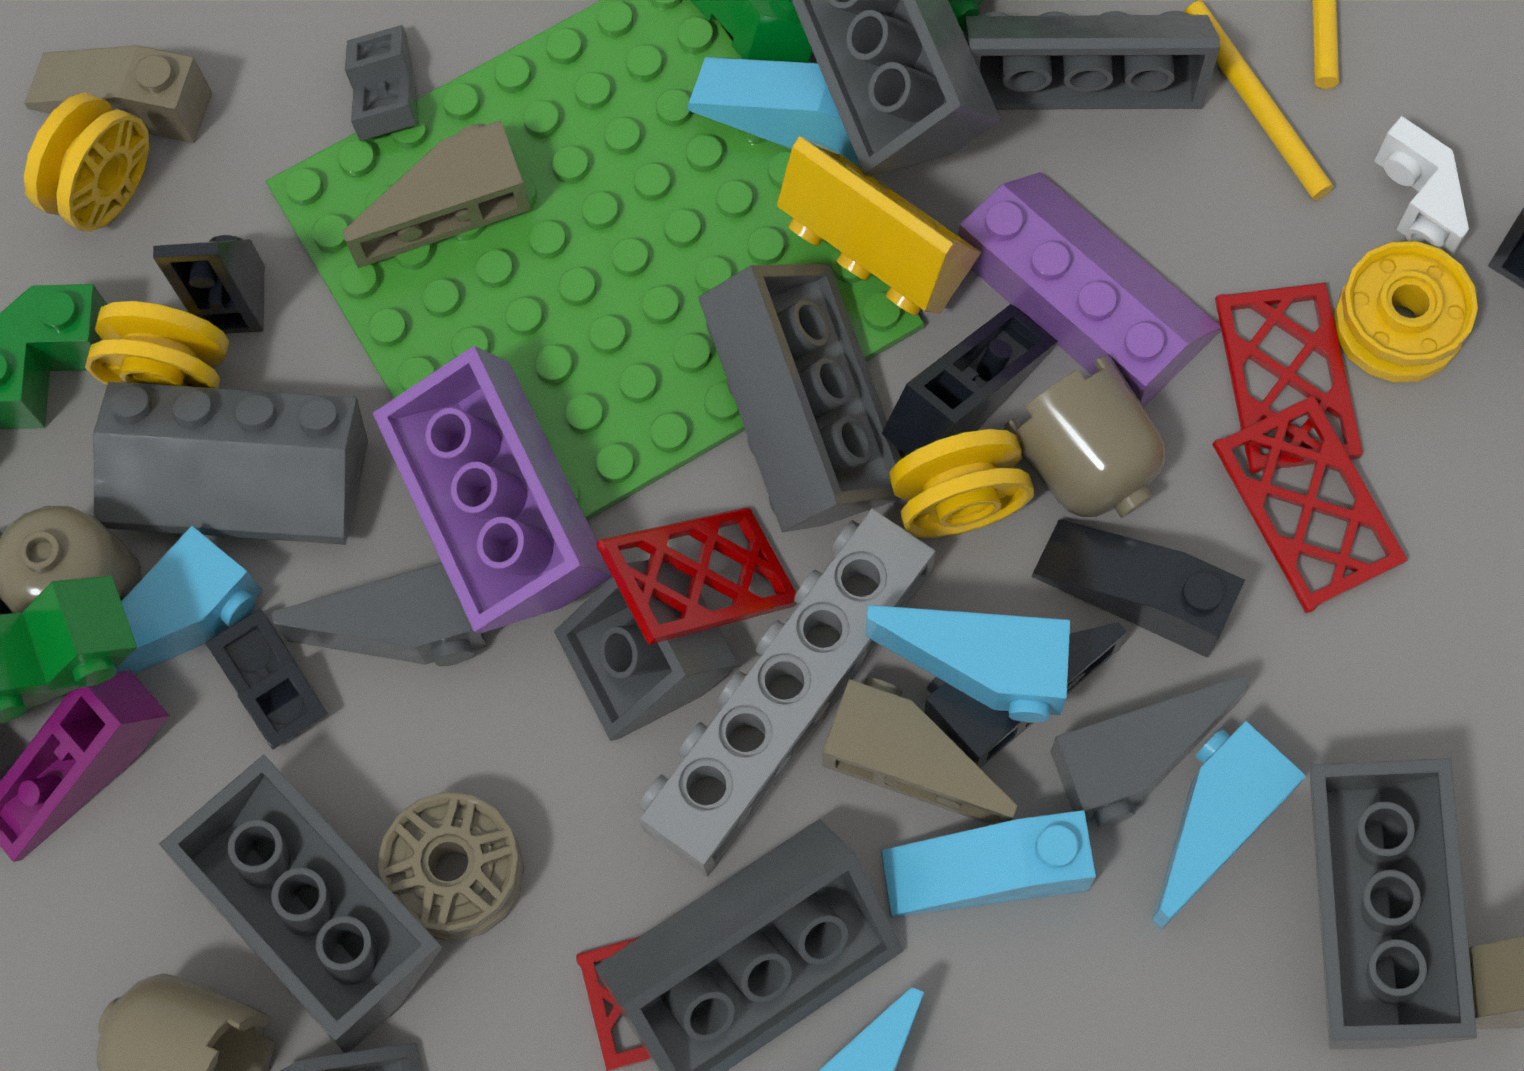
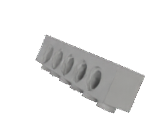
[639,508,935,877]

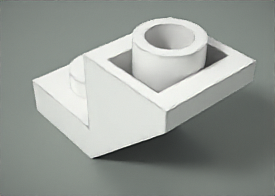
[1374,116,1469,258]

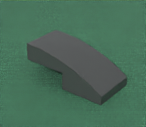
[345,25,417,141]

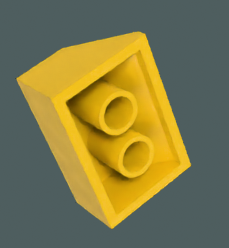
[777,136,982,316]

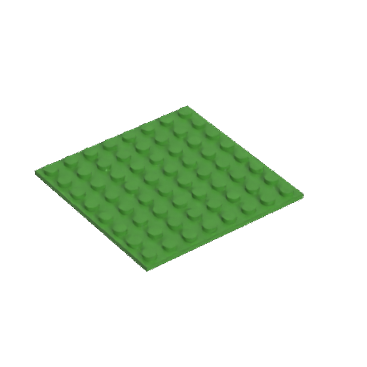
[265,0,924,520]

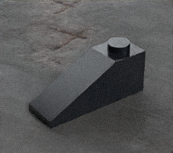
[153,235,265,334]
[881,304,1058,455]
[1032,519,1245,658]
[924,622,1127,768]

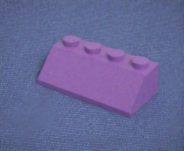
[958,172,1222,407]
[373,346,612,633]

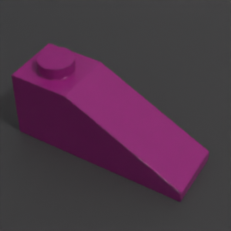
[0,670,170,862]

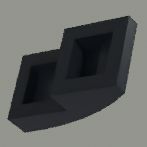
[205,608,329,750]

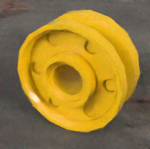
[23,92,149,232]
[1333,241,1478,383]
[85,301,229,388]
[889,429,1034,538]

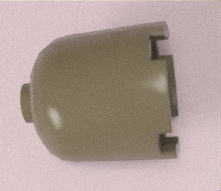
[1004,355,1166,518]
[0,506,142,613]
[97,973,275,1071]

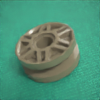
[377,792,524,942]

